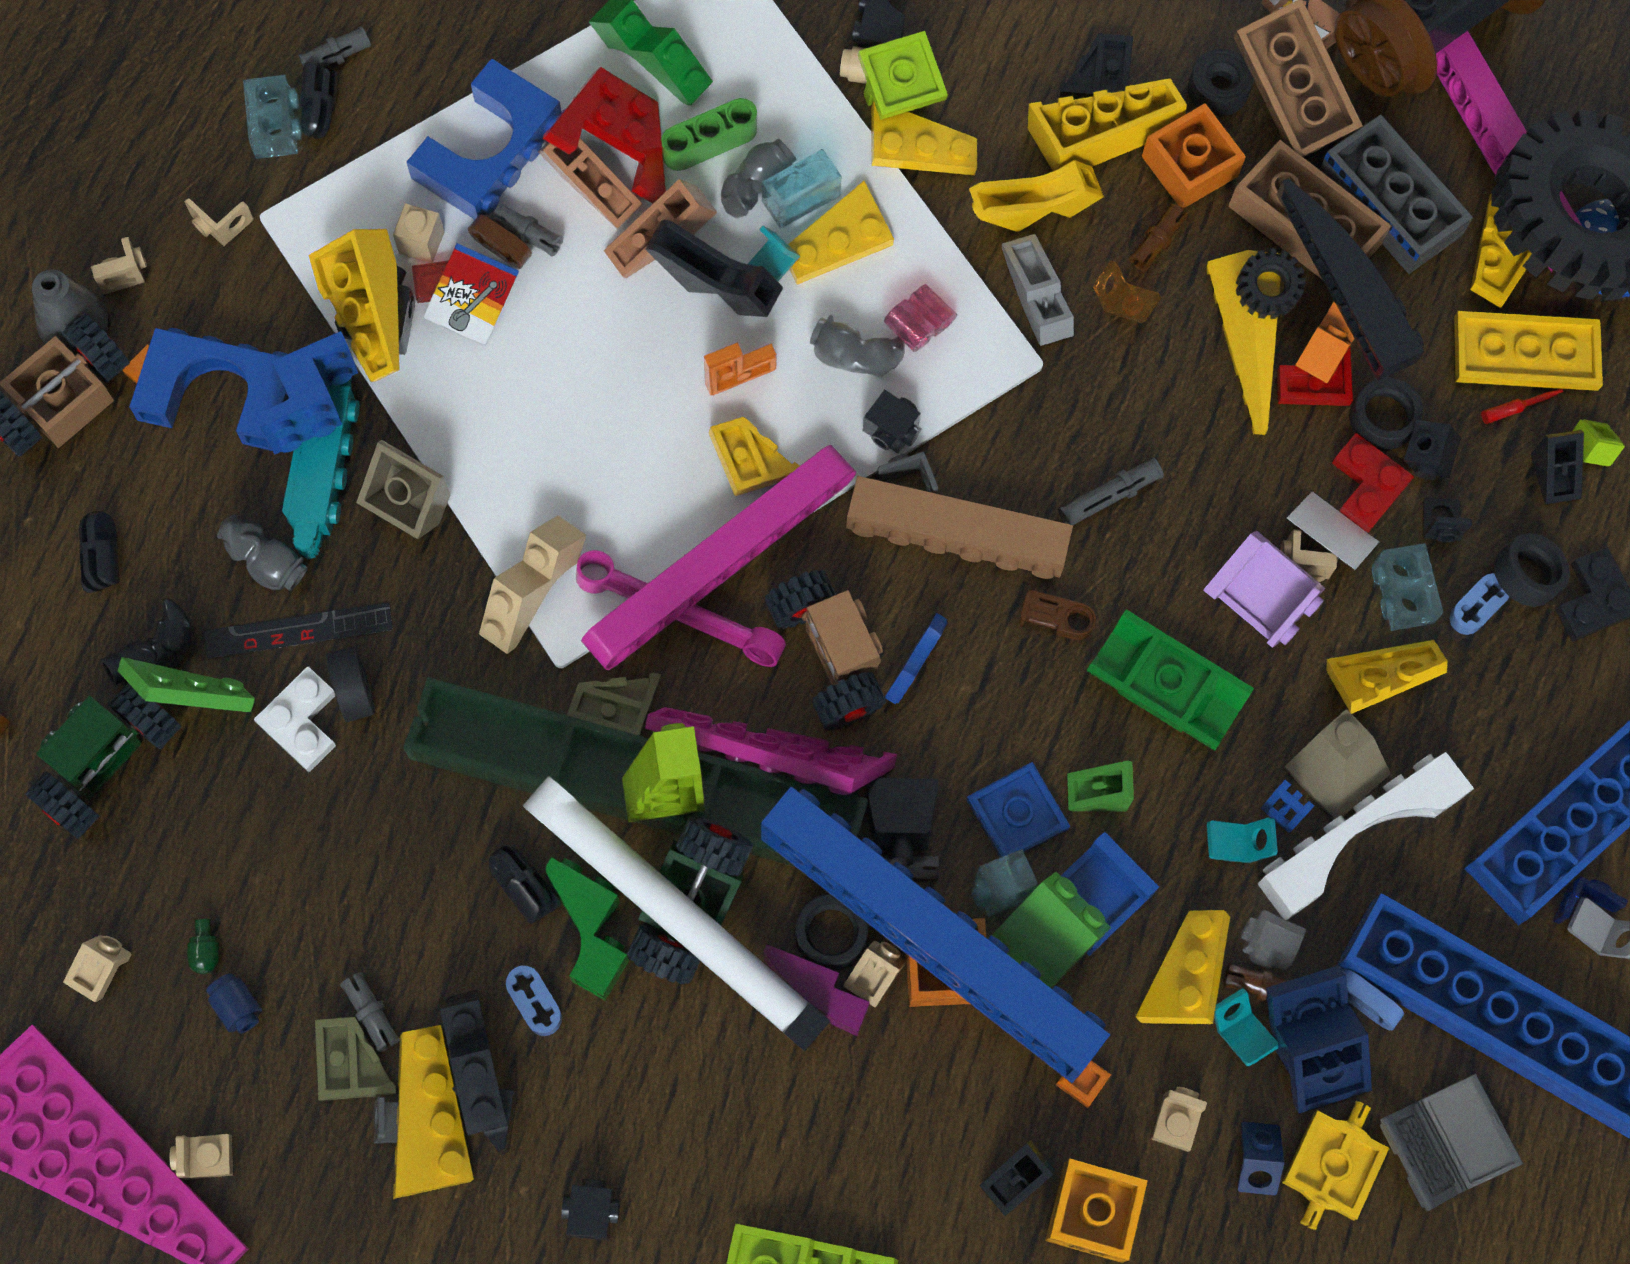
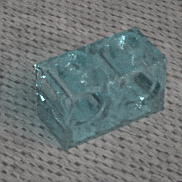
[243,75,302,159]
[1372,543,1444,631]
[971,849,1038,917]

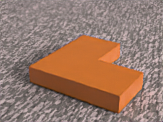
[704,342,777,396]

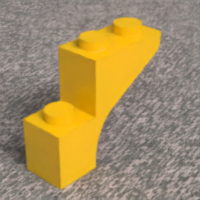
[969,160,1104,232]

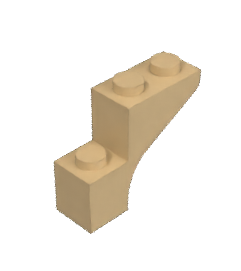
[479,515,586,654]

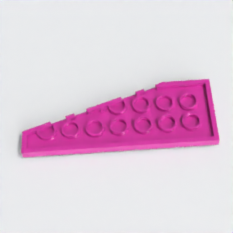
[0,1025,249,1264]

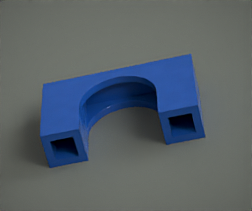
[406,59,562,220]
[129,328,289,451]

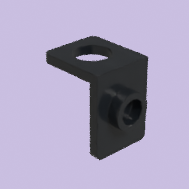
[1423,498,1472,542]

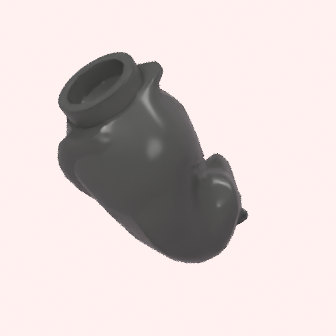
[720,138,797,218]
[810,315,905,376]
[217,514,308,591]

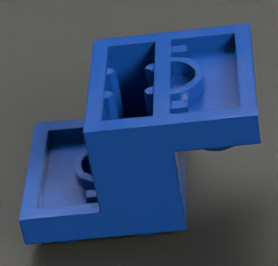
[254,331,358,455]

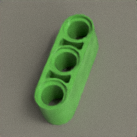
[661,98,757,171]

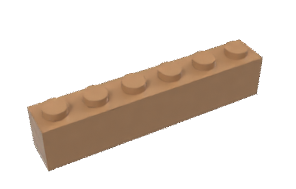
[846,476,1073,579]

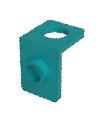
[748,225,801,281]
[1207,817,1278,863]
[1214,988,1279,1066]

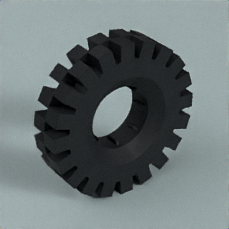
[1491,110,1630,300]

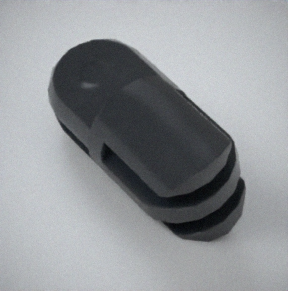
[300,62,338,139]
[79,511,120,593]
[489,845,561,924]

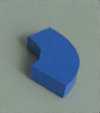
[885,613,948,705]

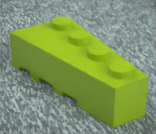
[622,723,705,823]

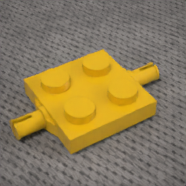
[1282,1101,1389,1230]

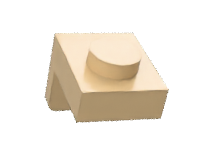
[1280,529,1337,582]

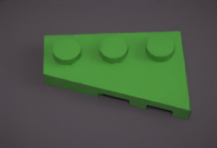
[117,657,255,712]

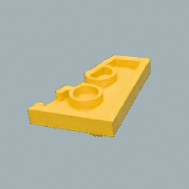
[788,181,894,285]

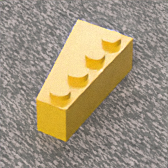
[1027,78,1187,171]

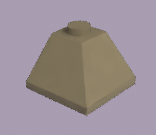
[1284,709,1391,820]

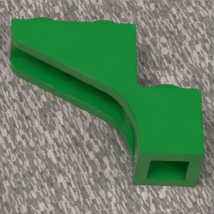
[589,0,713,105]
[546,857,629,1001]

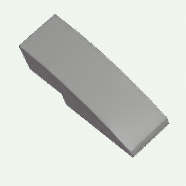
[1002,234,1074,346]

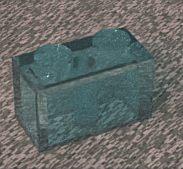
[762,149,842,229]

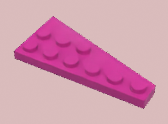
[645,707,897,795]

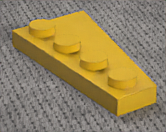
[393,1025,474,1199]

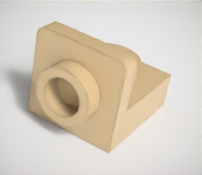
[91,237,147,295]
[63,935,132,1002]
[843,941,906,1007]
[1151,1087,1207,1152]
[170,1134,233,1180]

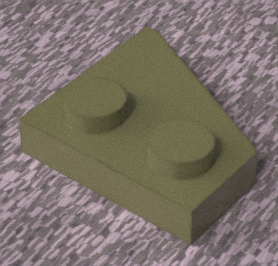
[566,673,661,743]
[315,1017,396,1101]

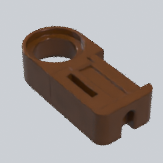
[1019,590,1096,640]

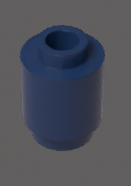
[206,973,262,1034]

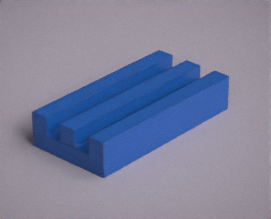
[1261,780,1314,833]

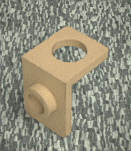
[184,198,253,246]

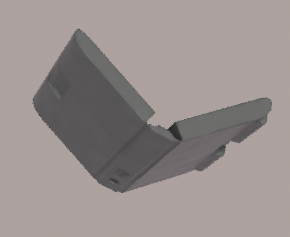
[1379,1074,1523,1211]

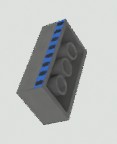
[1319,115,1473,274]

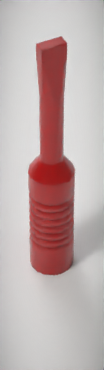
[1481,389,1563,424]

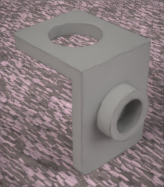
[1568,898,1630,959]

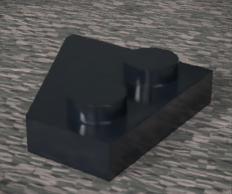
[1060,33,1134,99]

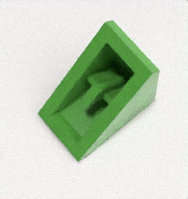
[1067,760,1134,812]

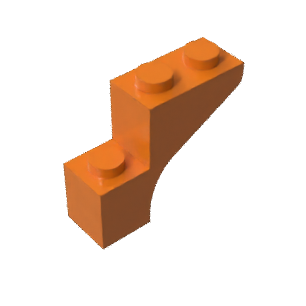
[1295,302,1355,383]

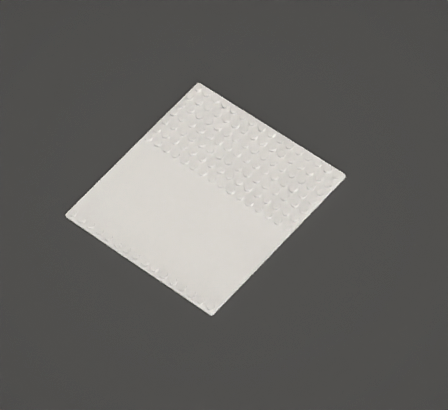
[260,0,1043,668]

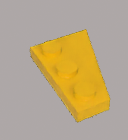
[871,100,977,175]
[1470,194,1532,308]
[1326,640,1448,714]
[1136,910,1230,1024]

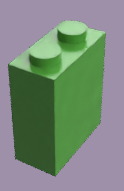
[991,872,1111,989]

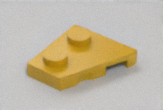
[708,417,800,496]

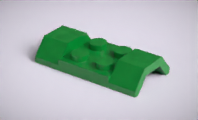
[1087,609,1254,751]

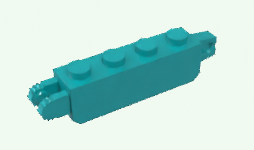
[282,379,360,560]

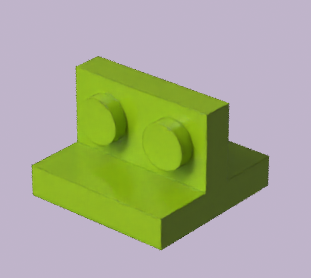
[858,31,948,120]

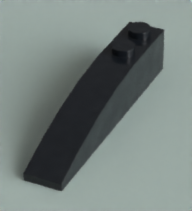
[1277,178,1424,381]

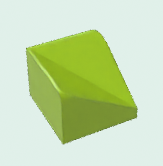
[1572,419,1625,466]

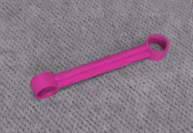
[576,550,786,667]

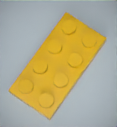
[1454,311,1603,391]

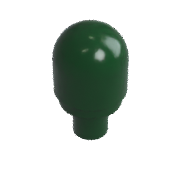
[187,919,219,974]

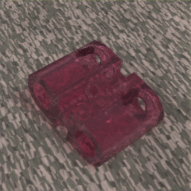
[883,284,957,352]

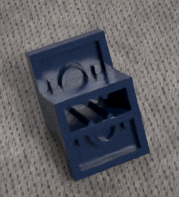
[1266,965,1372,1113]

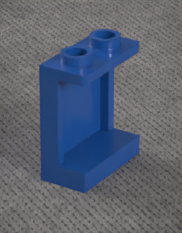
[1061,832,1159,956]

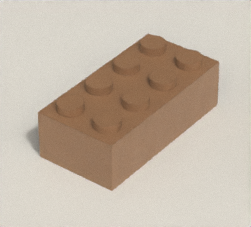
[1234,0,1363,158]
[1228,140,1392,279]

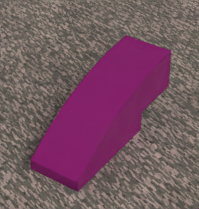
[764,944,870,1036]

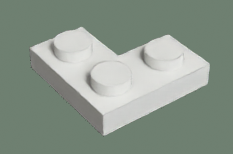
[254,667,336,772]

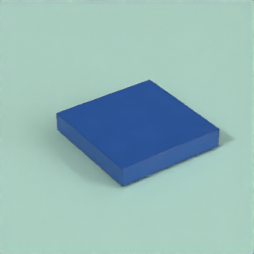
[966,762,1070,865]

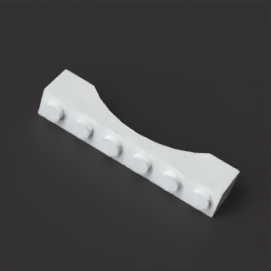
[1258,752,1474,921]

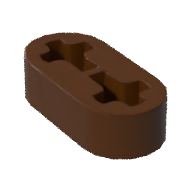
[468,214,532,269]

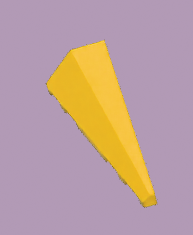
[1206,250,1281,435]

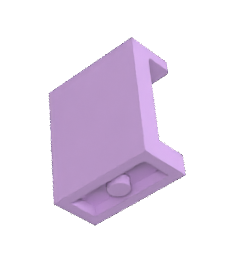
[1204,531,1326,648]

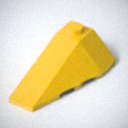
[308,229,400,382]

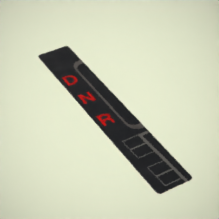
[204,603,392,659]

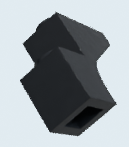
[645,220,783,317]
[439,990,507,1135]

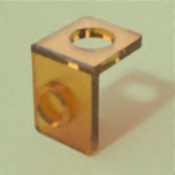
[1093,261,1161,323]

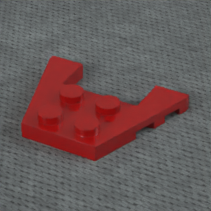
[542,67,666,204]

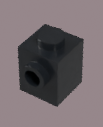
[862,389,922,454]
[1404,420,1461,480]
[561,1179,620,1241]

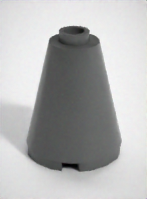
[32,270,109,353]

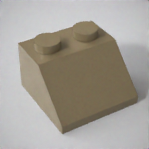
[356,440,450,539]

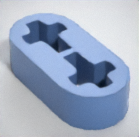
[1449,573,1509,635]
[506,966,562,1036]
[1343,969,1404,1030]

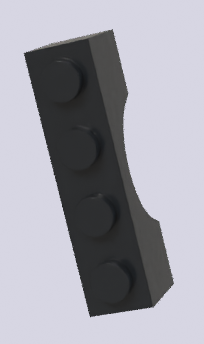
[852,0,905,48]

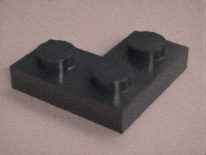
[1555,547,1630,642]

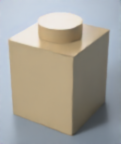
[393,203,444,263]

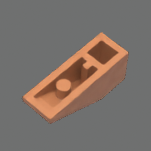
[538,138,642,229]
[604,179,717,278]

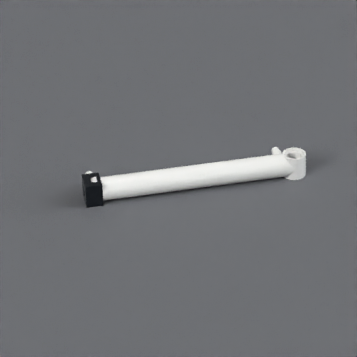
[522,776,830,1051]

